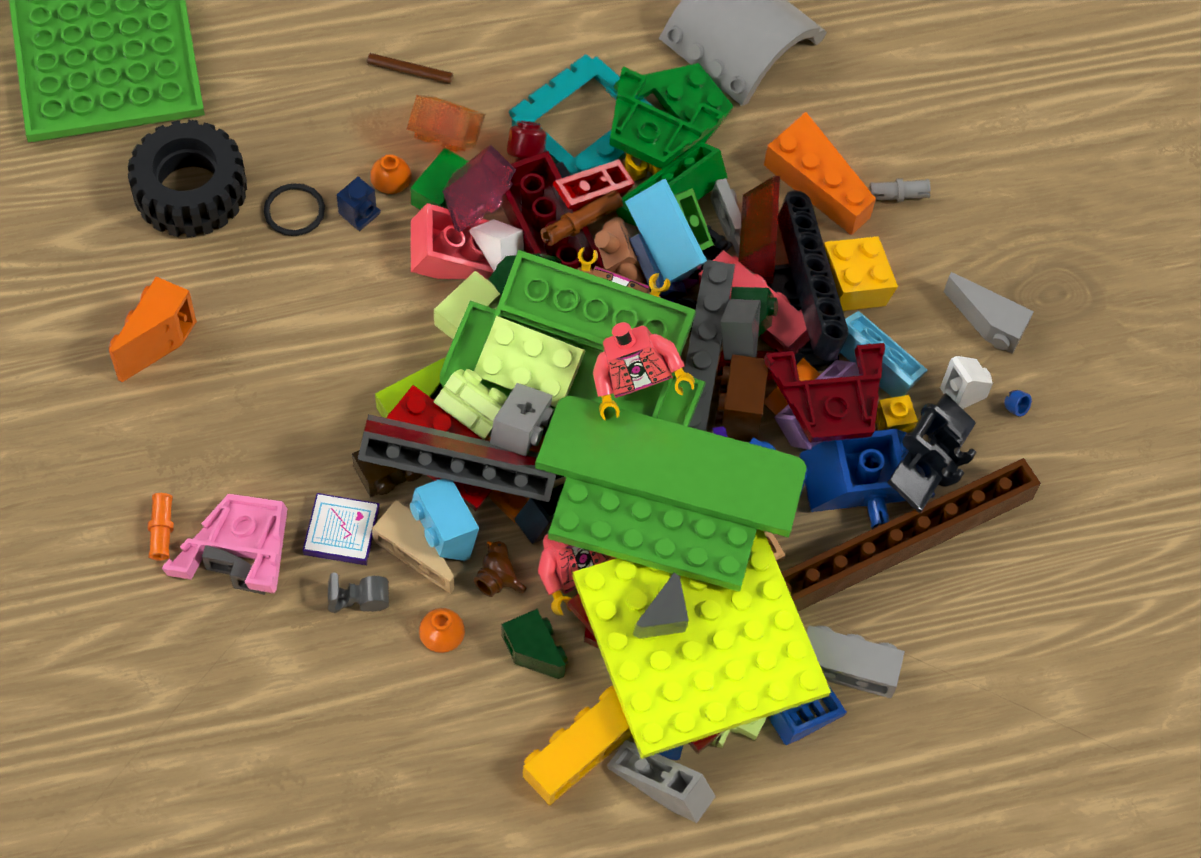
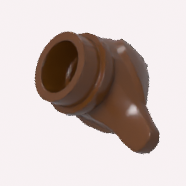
[474,541,527,597]

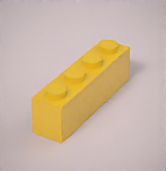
[523,686,632,806]

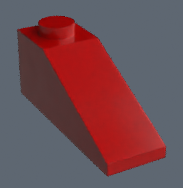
[552,159,635,209]

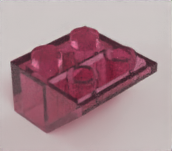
[443,145,516,232]

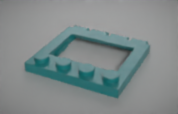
[508,54,654,175]

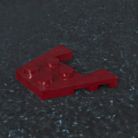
[764,343,885,443]

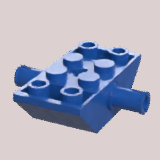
[799,429,935,530]

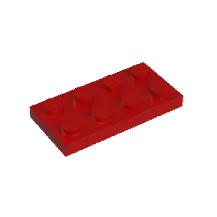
[386,385,492,511]

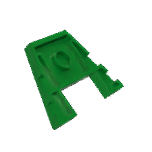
[613,63,734,156]
[609,66,725,169]

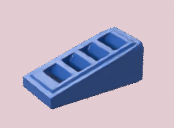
[770,686,847,745]

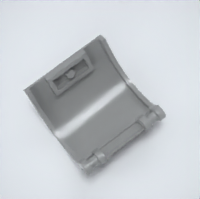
[659,0,826,105]

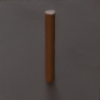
[367,53,453,84]

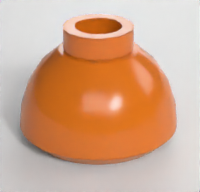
[370,154,412,194]
[419,608,465,653]

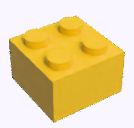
[824,236,898,311]

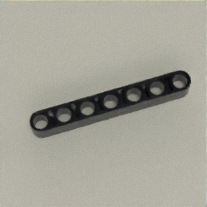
[777,190,848,361]

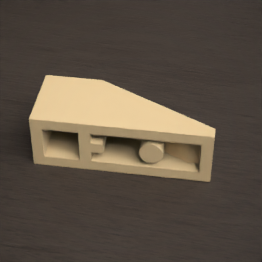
[372,500,454,594]

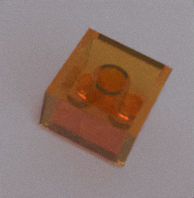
[406,95,485,152]

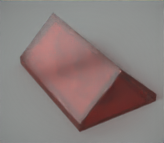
[738,176,780,284]

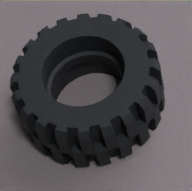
[128,120,247,237]

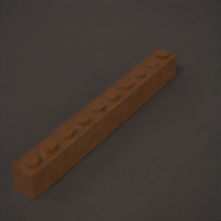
[781,458,1041,612]

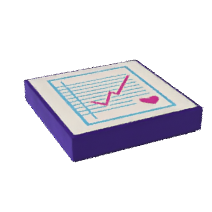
[303,493,380,565]

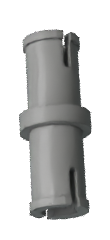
[869,178,931,202]

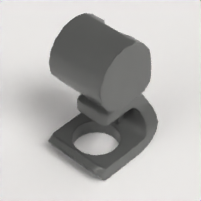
[328,573,389,613]

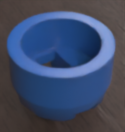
[1004,390,1032,417]

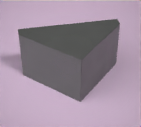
[721,299,761,361]
[633,573,689,639]

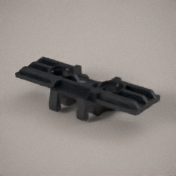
[887,393,976,513]

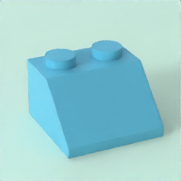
[410,478,479,561]

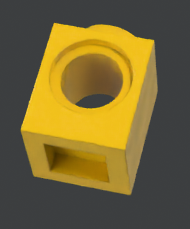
[875,395,918,433]

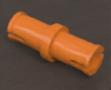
[147,493,174,560]

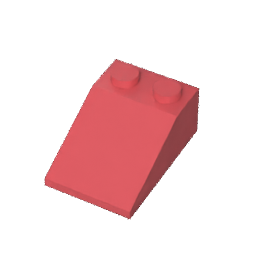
[411,203,494,279]

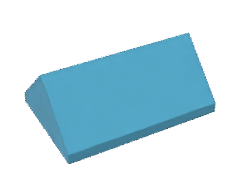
[625,179,707,283]
[840,311,927,397]

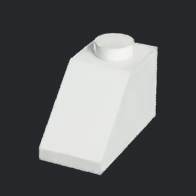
[940,356,993,409]

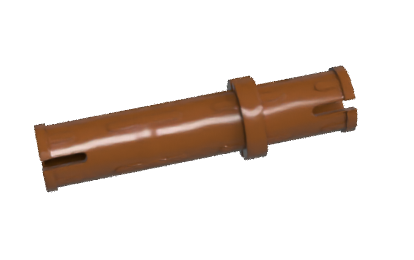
[541,190,623,246]

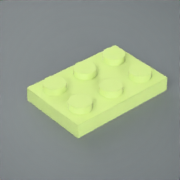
[474,316,586,408]

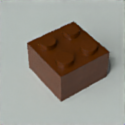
[715,354,768,442]

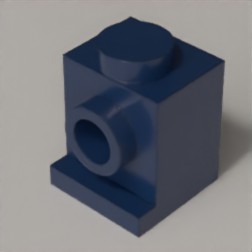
[336,177,381,231]

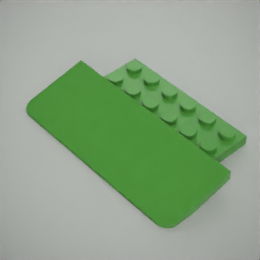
[440,250,706,427]
[535,396,806,592]

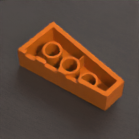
[764,112,876,235]

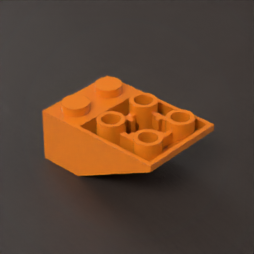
[109,277,197,382]

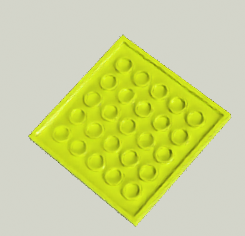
[572,529,831,759]

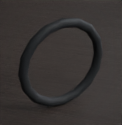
[263,183,325,236]

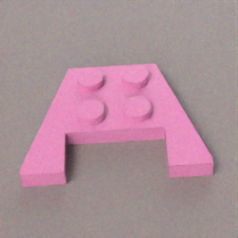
[162,494,287,593]

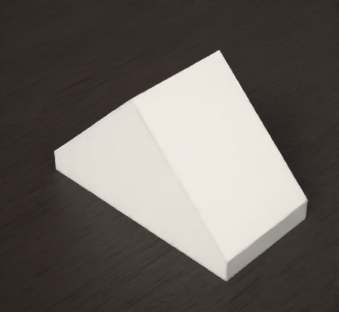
[469,219,524,271]

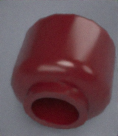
[507,121,547,162]

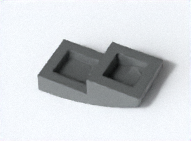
[202,545,265,595]

